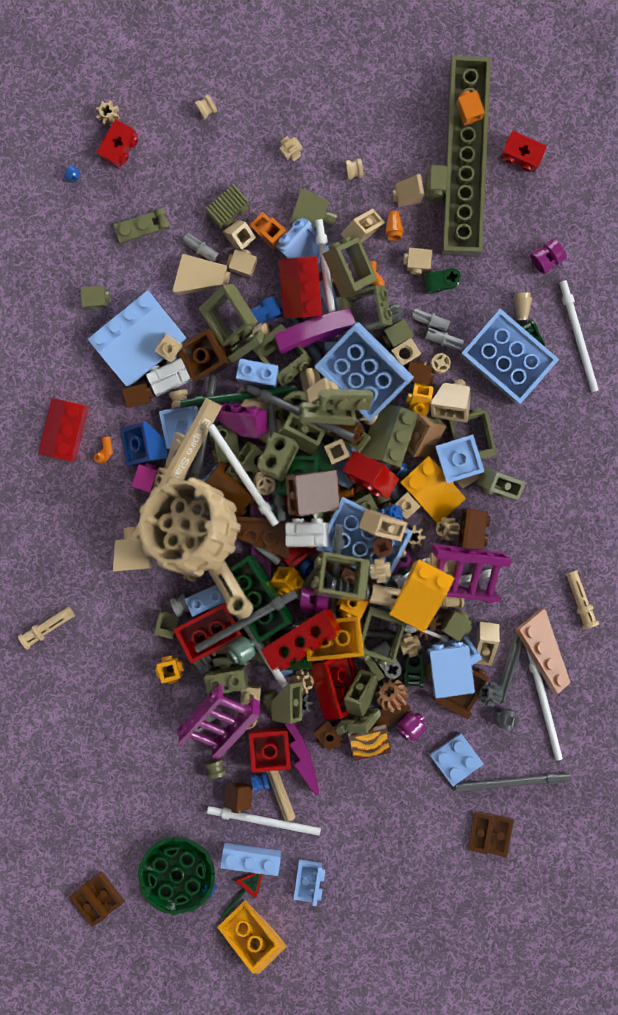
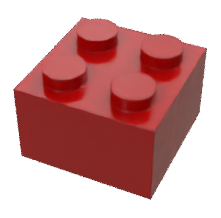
[342,451,399,499]
[249,727,291,773]

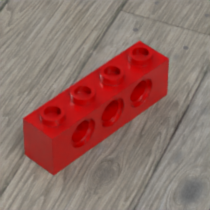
[261,609,342,672]

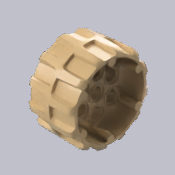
[137,477,240,576]

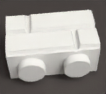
[146,357,192,397]
[286,519,329,547]

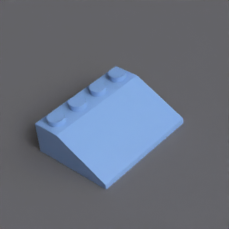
[88,290,188,387]
[460,309,559,405]
[314,322,414,421]
[317,497,413,584]

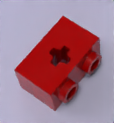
[96,119,138,169]
[500,130,547,172]

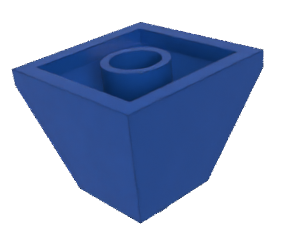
[120,422,168,466]

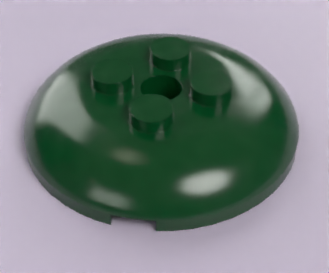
[138,837,215,915]

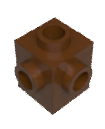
[313,720,343,751]

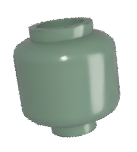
[226,636,256,665]

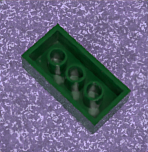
[229,555,295,643]

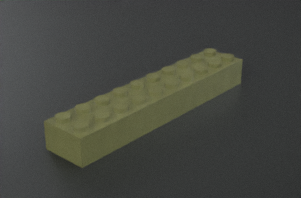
[441,56,491,257]

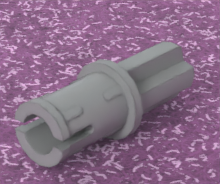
[182,233,219,262]
[411,309,450,332]
[425,327,464,351]

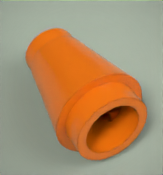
[385,210,404,241]

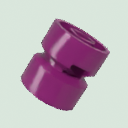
[530,238,567,275]
[300,588,329,614]

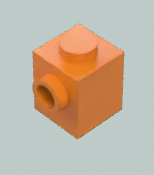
[456,90,485,126]

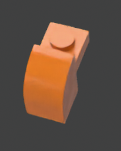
[249,212,287,250]

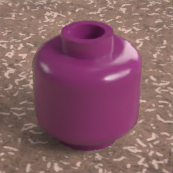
[398,712,426,741]

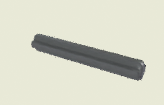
[498,631,523,703]

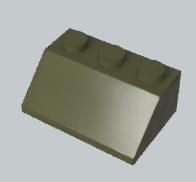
[361,405,419,471]

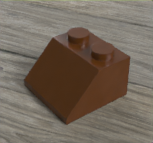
[178,329,233,382]
[458,509,490,550]

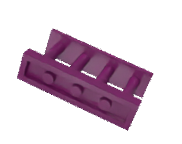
[431,544,512,603]
[177,684,260,760]

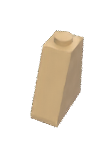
[173,254,231,295]

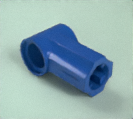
[251,297,282,327]

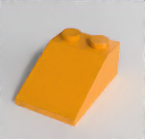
[399,456,466,523]
[389,560,454,633]
[303,616,364,661]
[217,900,287,974]

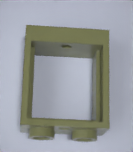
[322,237,377,297]
[198,284,258,346]
[336,285,392,335]
[253,324,312,386]
[447,408,497,459]
[312,552,370,602]
[359,607,406,666]
[204,665,249,696]

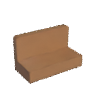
[407,415,446,457]

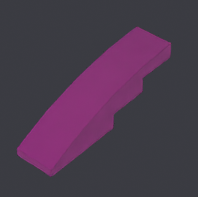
[274,308,356,354]
[285,723,319,796]

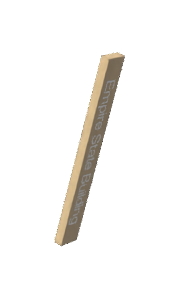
[132,398,222,540]

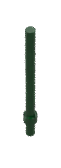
[180,385,296,408]

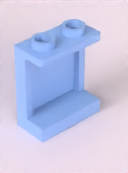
[276,218,329,273]
[236,359,280,389]
[427,641,475,698]

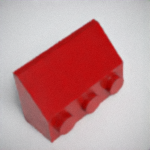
[278,256,322,318]
[38,398,89,463]
[173,602,243,664]
[310,657,357,720]

